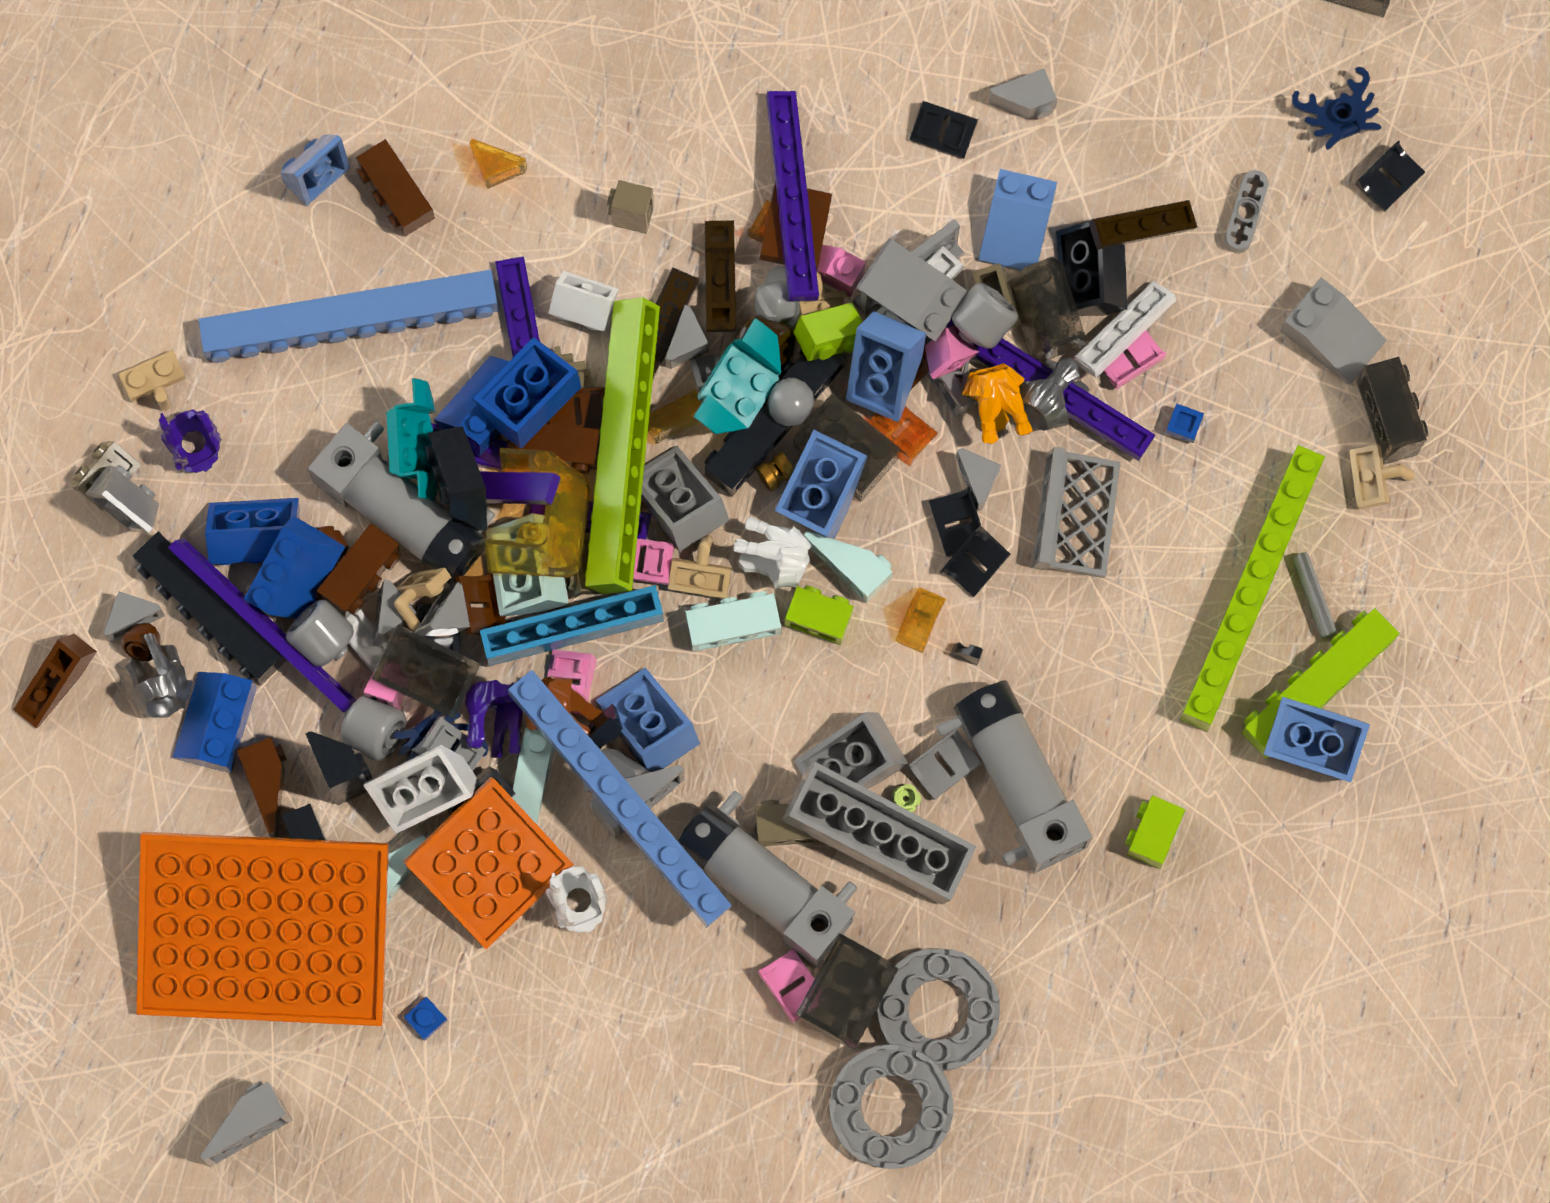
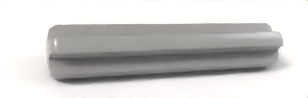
[1292,552,1336,638]

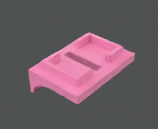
[1103,330,1166,390]
[633,539,674,585]
[547,650,597,716]
[758,949,828,1024]

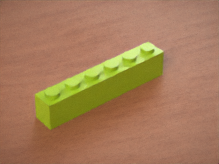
[1242,608,1400,759]

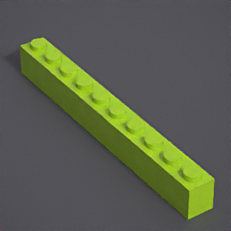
[585,297,660,594]
[1180,445,1325,732]

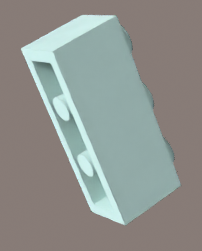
[685,591,781,652]

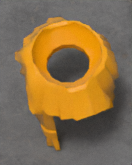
[962,363,1033,444]

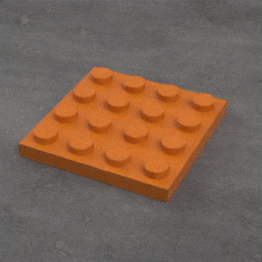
[403,777,574,950]

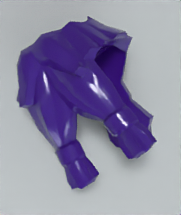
[159,409,222,473]
[465,680,523,758]

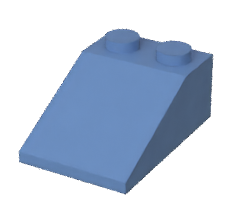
[280,134,350,206]
[978,169,1057,275]
[846,311,926,422]
[775,430,867,539]
[596,667,700,772]
[1264,696,1370,782]

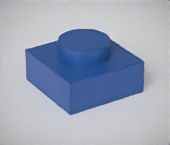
[1166,403,1204,443]
[404,996,448,1041]

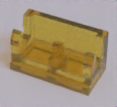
[648,389,701,444]

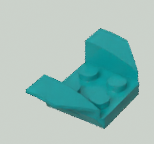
[693,318,781,434]
[386,378,439,501]

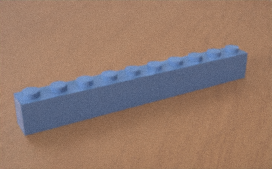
[198,269,499,363]
[508,670,732,928]

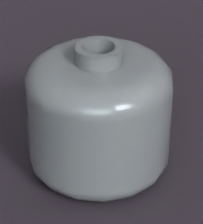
[952,283,1018,349]
[286,600,354,667]
[340,695,406,761]

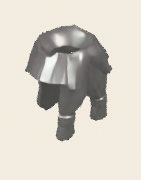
[1019,358,1090,431]
[125,633,193,718]

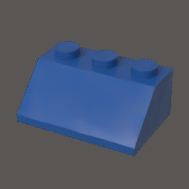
[473,337,581,449]
[434,355,509,457]
[205,498,300,565]
[244,516,345,619]
[173,672,257,774]

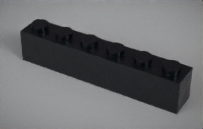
[704,349,847,497]
[132,531,287,685]

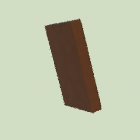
[759,184,832,271]

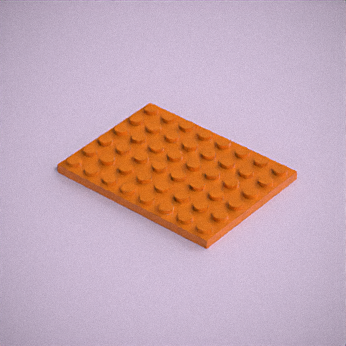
[136,832,389,1026]

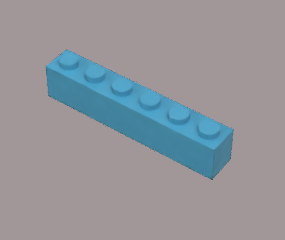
[480,585,664,667]

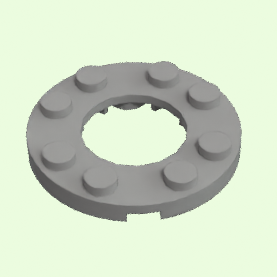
[877,948,1000,1071]
[829,1044,953,1169]

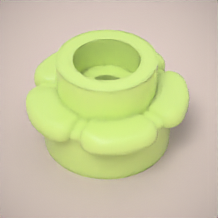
[892,784,921,812]

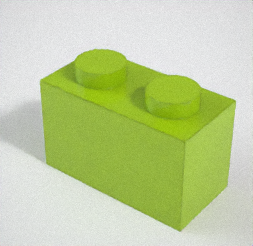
[793,303,863,361]
[785,585,854,645]
[1124,795,1186,869]

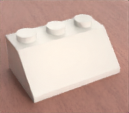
[363,745,479,834]

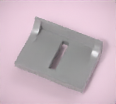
[411,716,486,771]
[908,729,981,800]

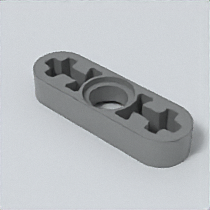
[1224,170,1269,253]

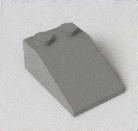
[856,238,968,342]
[1280,277,1386,385]
[641,446,730,552]
[85,465,159,533]
[794,712,908,789]
[590,765,684,839]
[200,1081,293,1167]

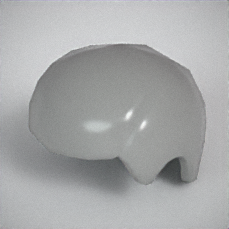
[767,378,814,427]

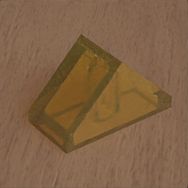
[469,138,527,189]
[895,587,947,653]

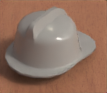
[755,265,800,328]

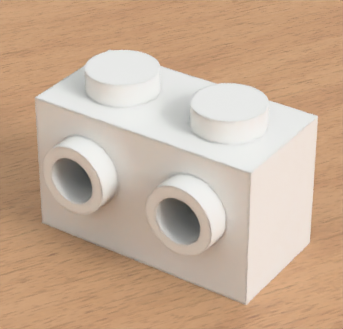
[548,271,619,332]

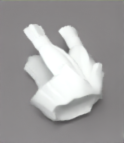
[734,516,812,589]
[546,866,608,933]

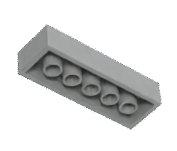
[781,762,977,905]

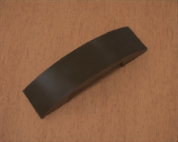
[705,220,736,332]

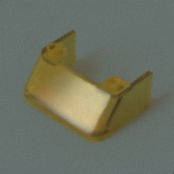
[485,448,591,577]

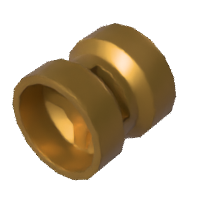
[756,452,794,492]

